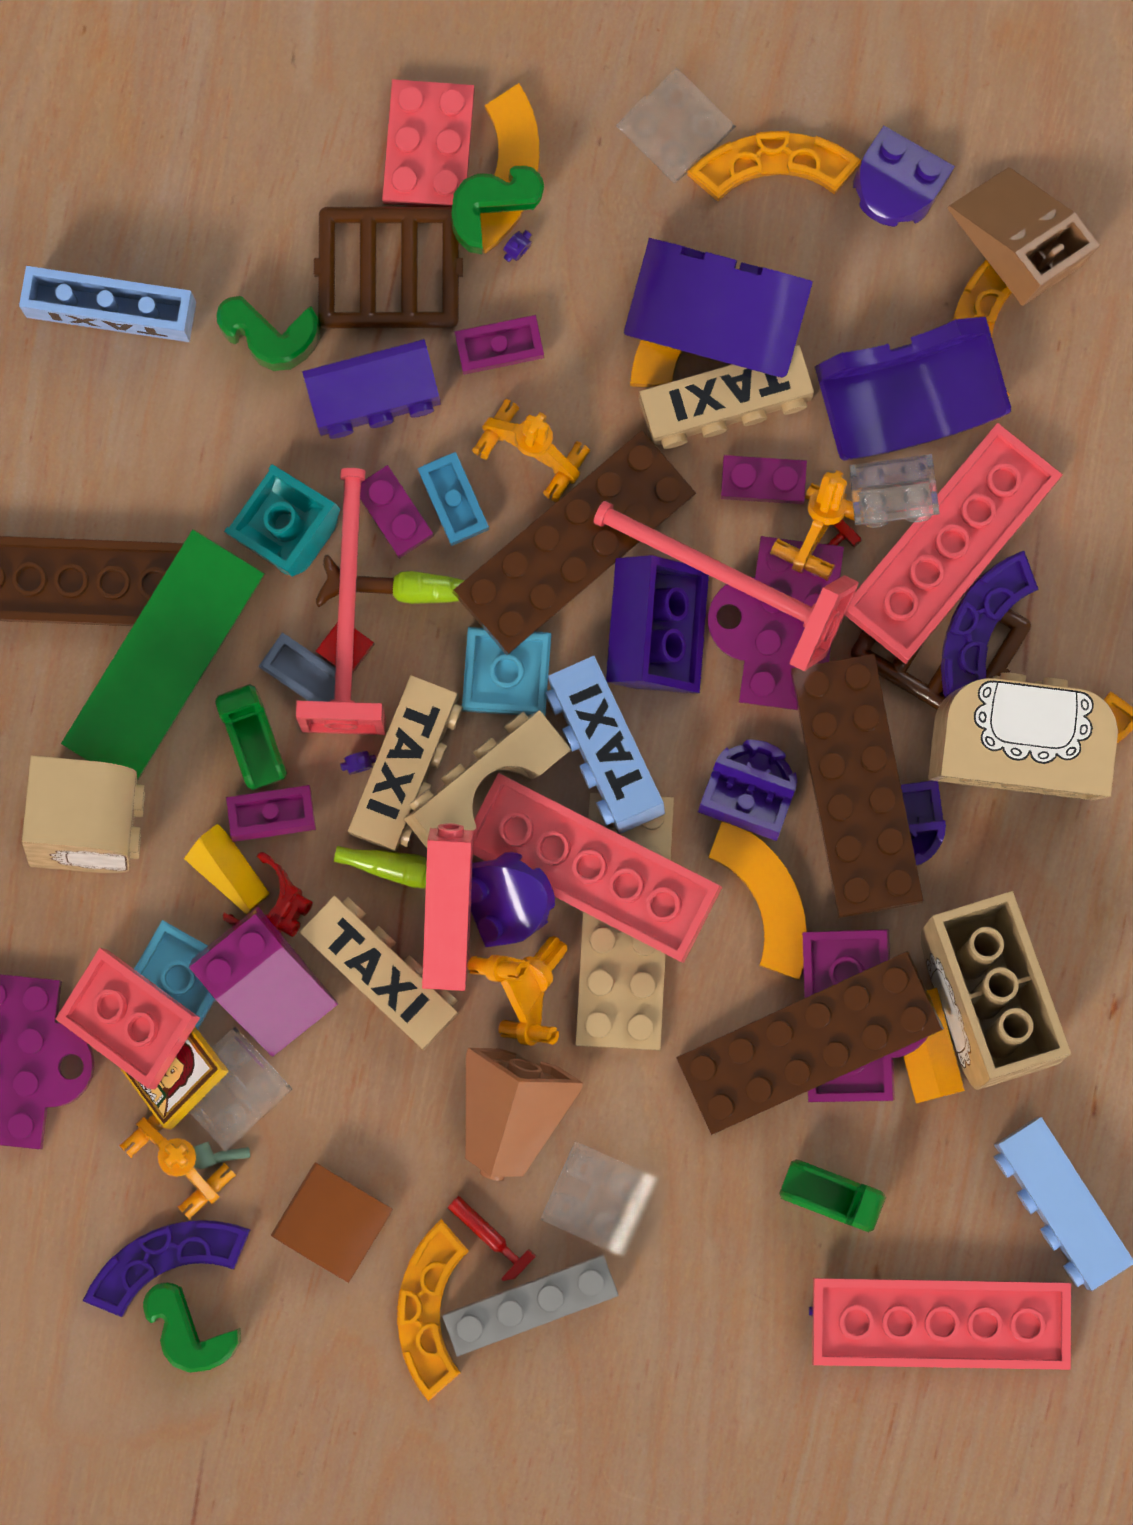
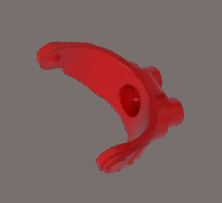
[222,852,313,937]

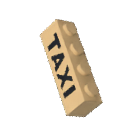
[639,345,814,449]
[348,675,463,852]
[299,895,459,1050]

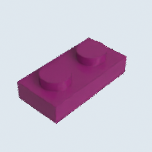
[454,315,544,375]
[721,455,807,504]
[360,465,434,559]
[226,785,316,842]

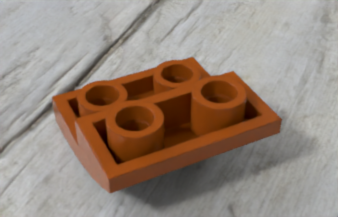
[271,1162,393,1283]

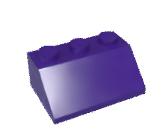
[302,339,441,439]
[606,555,709,693]

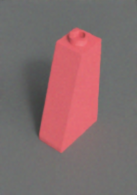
[422,823,473,991]

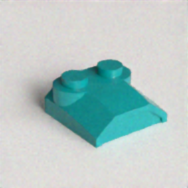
[224,464,340,577]

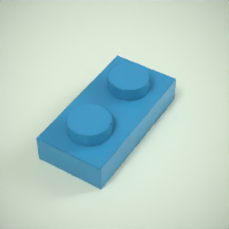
[418,452,489,546]

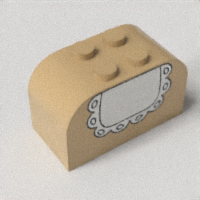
[928,673,1118,801]
[22,755,145,873]
[921,891,1071,1090]

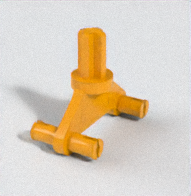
[472,399,590,502]
[770,470,869,581]
[467,936,568,1046]
[119,1114,236,1220]

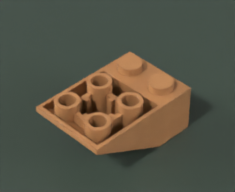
[947,167,1101,306]

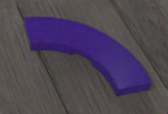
[941,551,1039,698]
[83,1220,251,1317]

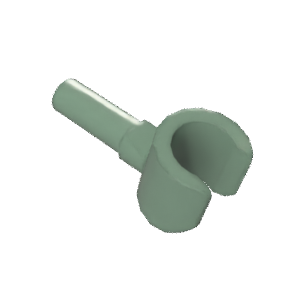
[193,1142,250,1169]

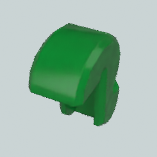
[451,166,544,255]
[216,296,320,371]
[215,684,287,790]
[779,1159,886,1233]
[143,1282,241,1373]

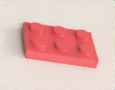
[382,79,475,207]
[55,948,200,1090]

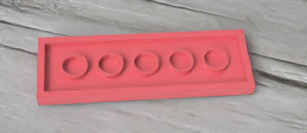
[845,423,1063,664]
[472,773,722,963]
[812,1278,1071,1370]

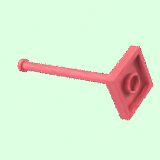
[296,468,386,735]
[594,501,859,671]

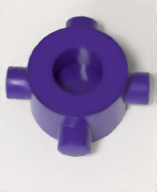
[503,230,532,262]
[340,751,377,775]

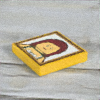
[119,1027,229,1130]

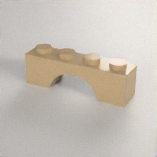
[404,710,571,848]

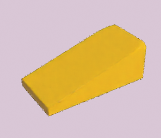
[184,823,270,914]

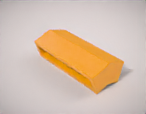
[903,988,965,1103]

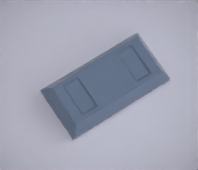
[258,632,336,702]

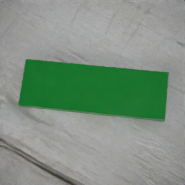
[61,529,265,782]

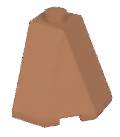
[465,1048,583,1181]

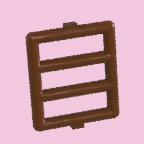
[314,206,463,329]
[851,590,1031,710]

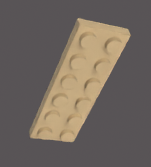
[576,793,674,1051]

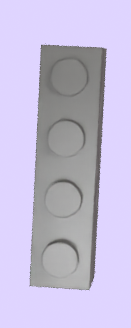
[442,1254,619,1357]

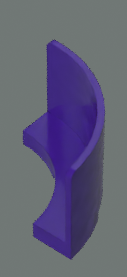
[624,238,813,378]
[814,317,1011,461]

